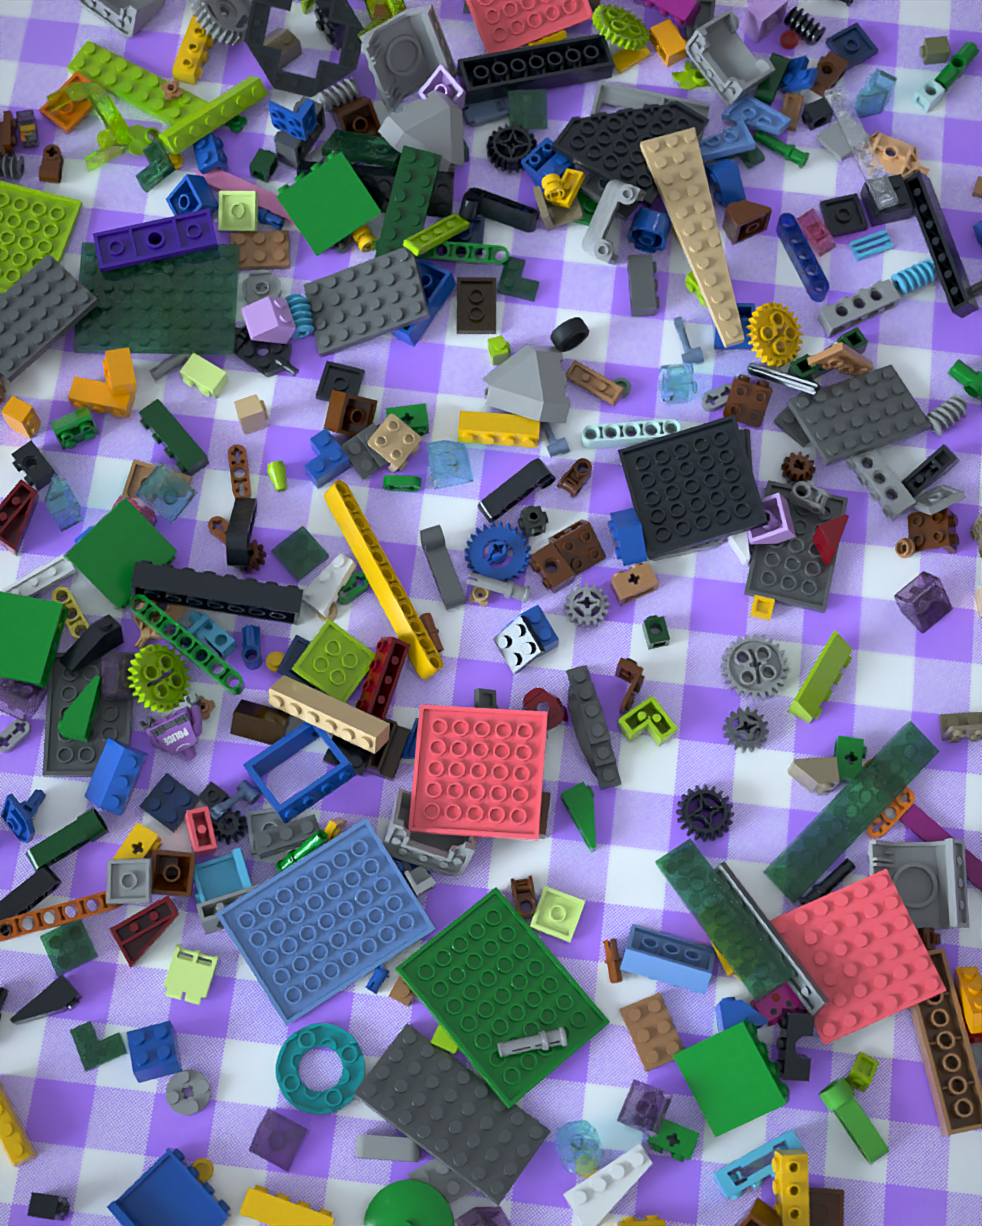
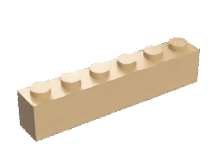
[269,675,390,754]

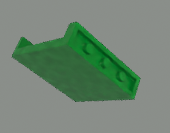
[276,150,382,256]
[63,497,178,609]
[0,591,69,689]
[673,1017,791,1138]

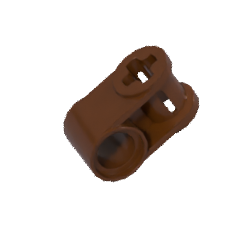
[39,144,64,184]
[557,458,592,498]
[510,875,536,919]

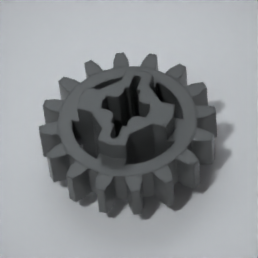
[722,707,769,753]

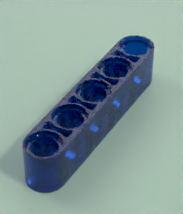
[776,213,830,302]

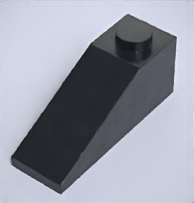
[901,444,961,498]
[59,614,124,673]
[9,975,82,1025]

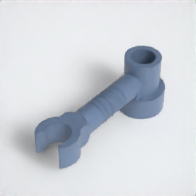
[673,316,704,366]
[540,422,570,457]
[210,780,262,820]

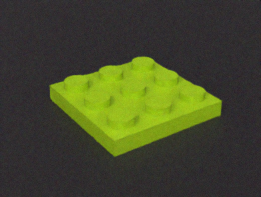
[291,619,375,703]

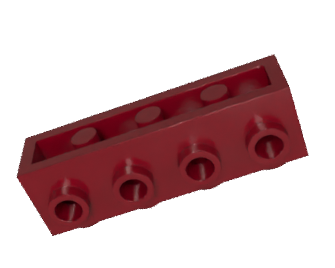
[355,637,410,721]

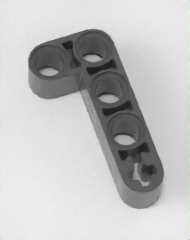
[420,524,466,610]

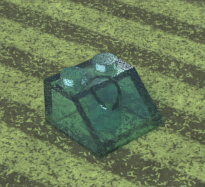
[425,440,474,490]
[134,462,198,524]

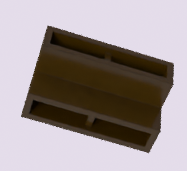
[230,699,291,745]
[367,718,411,781]

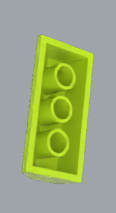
[788,631,853,724]

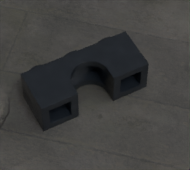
[775,1008,815,1081]

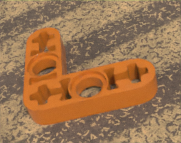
[863,759,915,839]

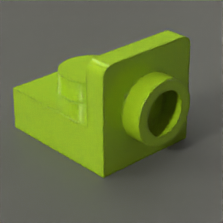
[846,1051,879,1092]

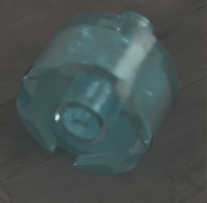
[659,362,698,405]
[554,1120,604,1175]

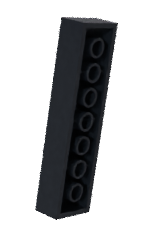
[457,34,615,104]
[297,160,455,218]
[131,560,303,625]

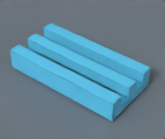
[849,229,894,261]

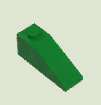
[58,675,104,742]
[560,782,596,853]

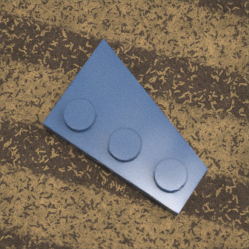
[722,94,791,135]
[698,119,756,162]

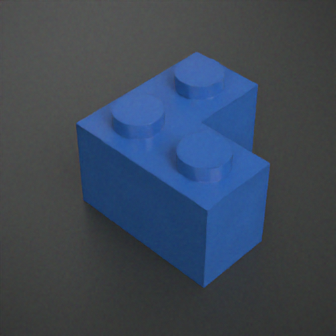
[703,157,746,208]
[304,428,351,489]
[608,508,648,566]

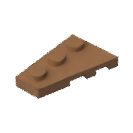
[807,342,874,376]
[121,459,193,498]

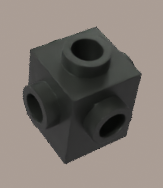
[518,505,549,538]

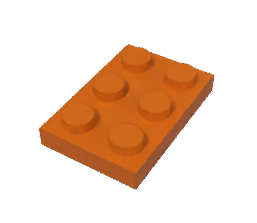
[39,71,106,134]

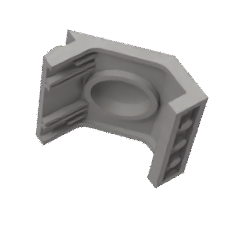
[360,4,457,112]
[868,838,969,930]

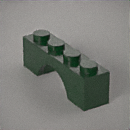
[787,326,868,381]

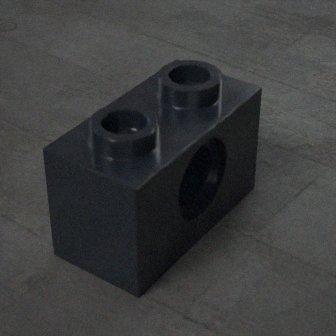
[11,441,58,491]
[27,1192,70,1221]

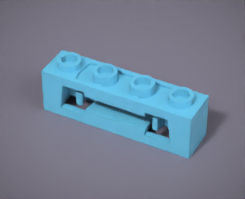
[712,1129,804,1200]

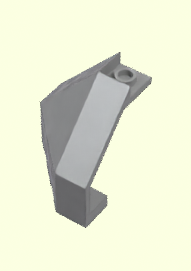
[378,90,464,172]
[482,344,570,423]

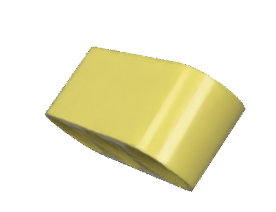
[52,587,89,641]

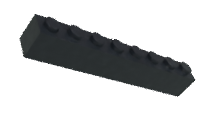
[904,171,979,318]

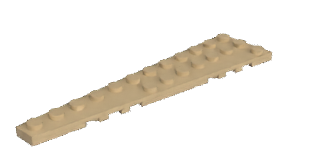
[640,127,745,348]

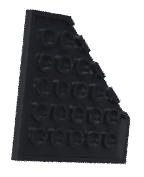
[551,101,710,208]

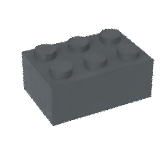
[274,96,326,170]

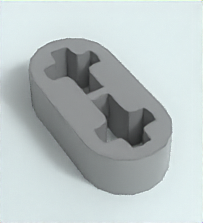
[701,383,732,412]
[0,718,32,754]

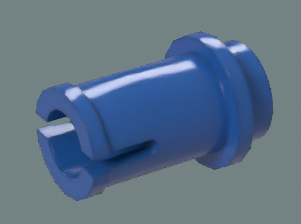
[365,965,390,995]

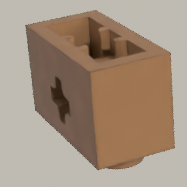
[610,562,659,606]

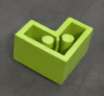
[617,695,678,747]

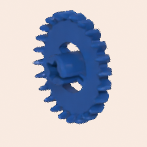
[464,521,531,582]

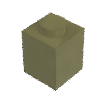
[919,36,950,65]

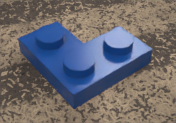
[779,56,819,94]

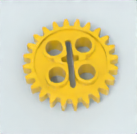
[746,302,803,367]

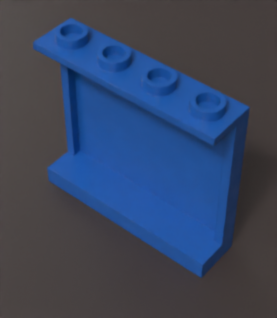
[107,1148,232,1226]

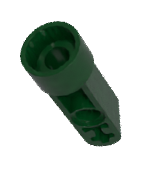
[25,807,109,872]

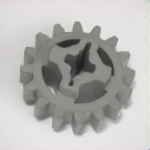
[564,583,610,628]

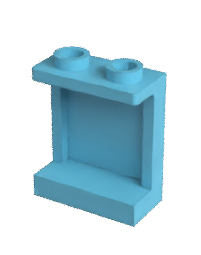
[193,848,253,904]

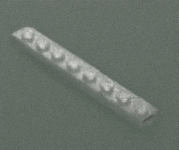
[824,85,898,210]

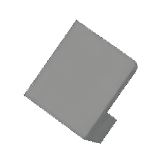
[404,866,436,898]

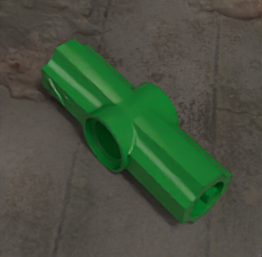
[934,42,980,92]
[947,359,982,400]

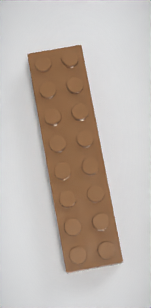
[909,948,982,1137]

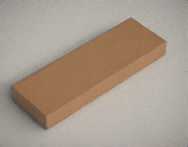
[566,360,625,406]

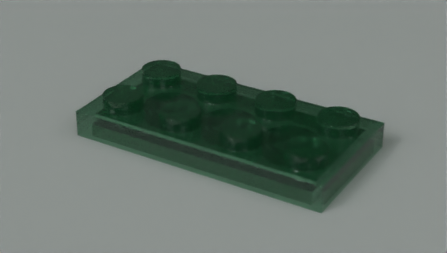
[322,129,401,168]

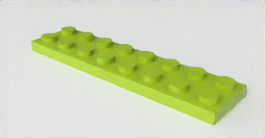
[66,40,209,126]

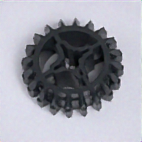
[486,123,537,174]
[676,784,734,842]

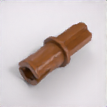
[419,613,444,653]
[603,938,623,984]

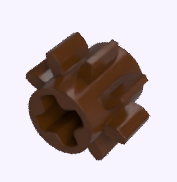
[918,927,941,951]

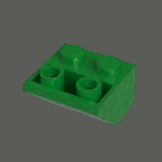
[50,406,100,450]

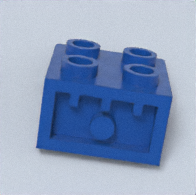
[268,98,317,141]

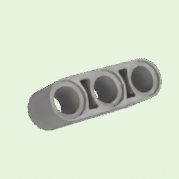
[354,1134,421,1163]

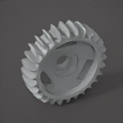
[191,0,254,45]

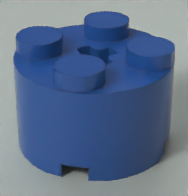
[627,207,671,253]

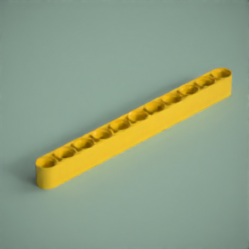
[324,480,443,680]

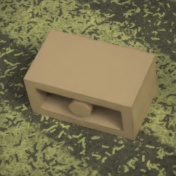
[234,394,269,435]

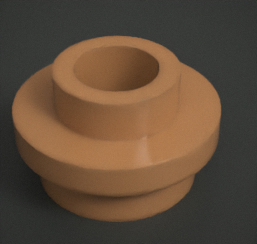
[895,538,915,558]

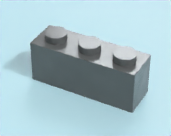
[627,254,659,317]
[252,814,320,859]

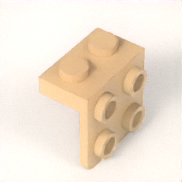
[367,414,422,473]

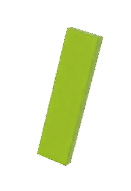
[403,212,470,256]

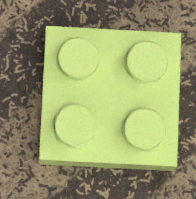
[218,191,258,231]
[530,886,585,943]

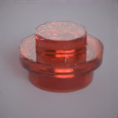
[780,30,799,49]

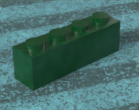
[139,398,209,477]

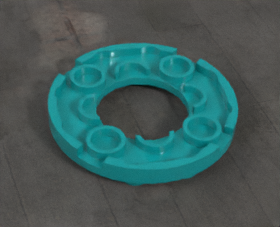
[275,1023,365,1115]

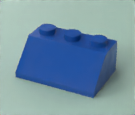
[84,737,149,816]

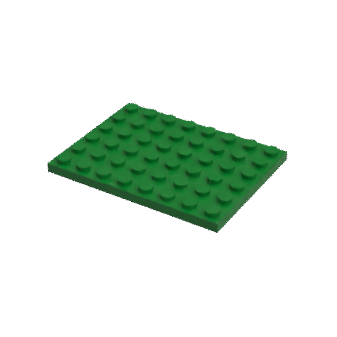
[395,887,610,1109]

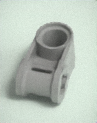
[789,481,831,515]

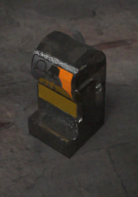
[16,109,39,149]

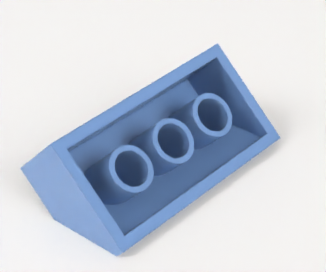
[620,924,715,994]

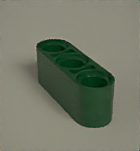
[754,53,791,105]

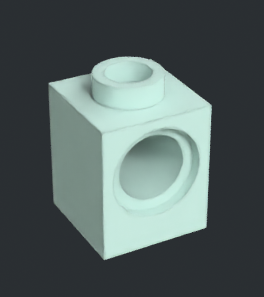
[912,78,945,113]

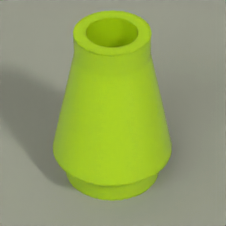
[267,460,288,492]

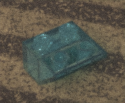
[852,68,897,119]
[44,473,83,532]

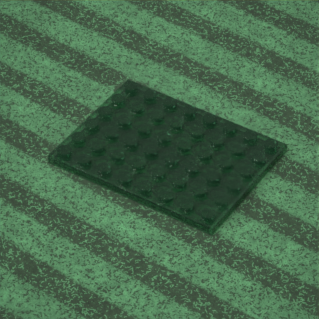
[73,242,240,355]

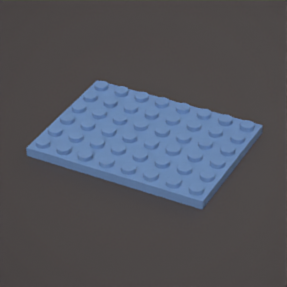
[216,818,436,1026]

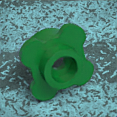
[225,114,247,133]

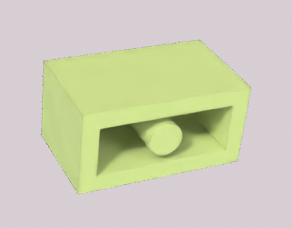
[180,353,229,399]

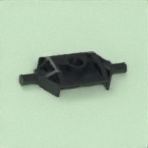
[225,322,299,378]

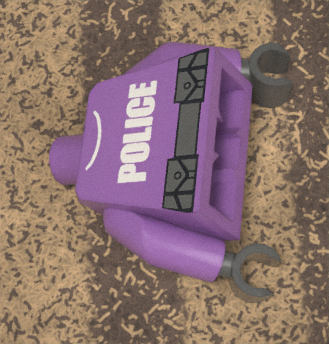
[139,693,203,761]

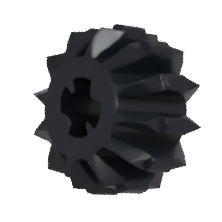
[212,808,248,845]

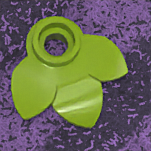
[672,62,709,90]
[126,125,161,161]

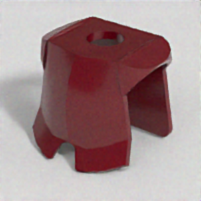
[521,688,568,739]

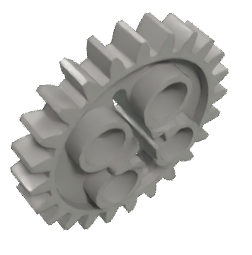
[720,633,789,701]

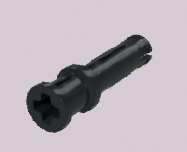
[799,858,856,906]

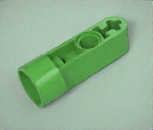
[818,1077,889,1165]

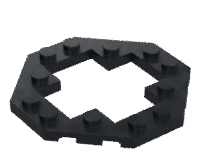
[244,0,365,98]

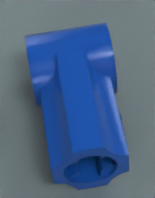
[241,625,263,670]

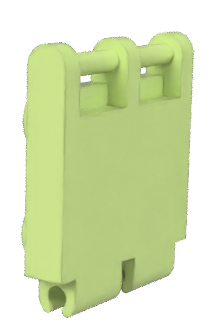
[163,944,219,1005]

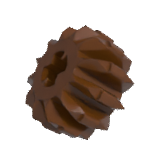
[781,451,816,484]
[234,539,267,574]

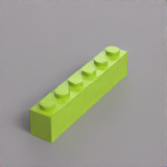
[158,76,268,155]

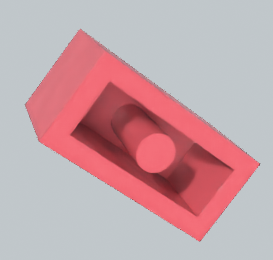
[185,806,217,858]

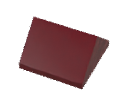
[812,514,849,566]

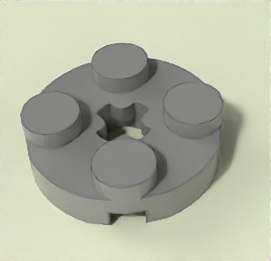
[242,269,282,305]
[165,1069,211,1116]

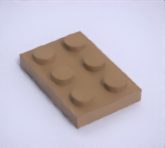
[230,230,290,271]
[619,992,683,1072]

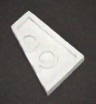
[302,553,356,618]

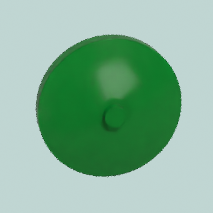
[364,1179,455,1226]

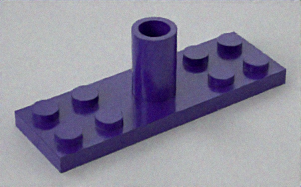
[93,208,218,272]

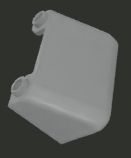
[77,0,166,38]
[686,9,776,105]
[582,179,647,265]
[383,788,477,877]

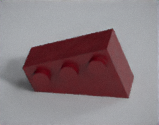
[0,479,39,556]
[109,896,180,968]

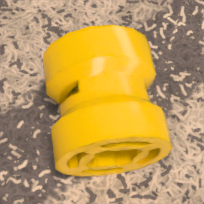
[541,174,565,202]
[352,225,377,253]

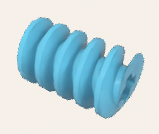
[891,258,936,296]
[285,294,314,339]

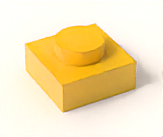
[750,595,775,621]

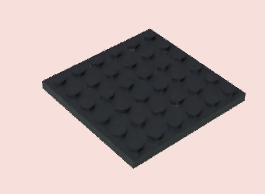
[618,414,769,560]

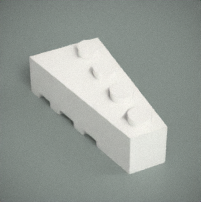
[563,1144,652,1226]

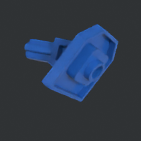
[0,789,46,844]

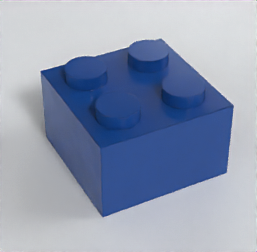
[126,1020,182,1083]

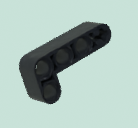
[459,187,540,233]
[477,458,556,523]
[226,497,257,567]
[0,865,62,936]

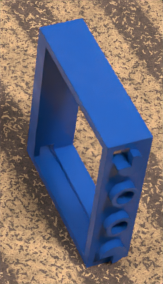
[243,722,357,824]

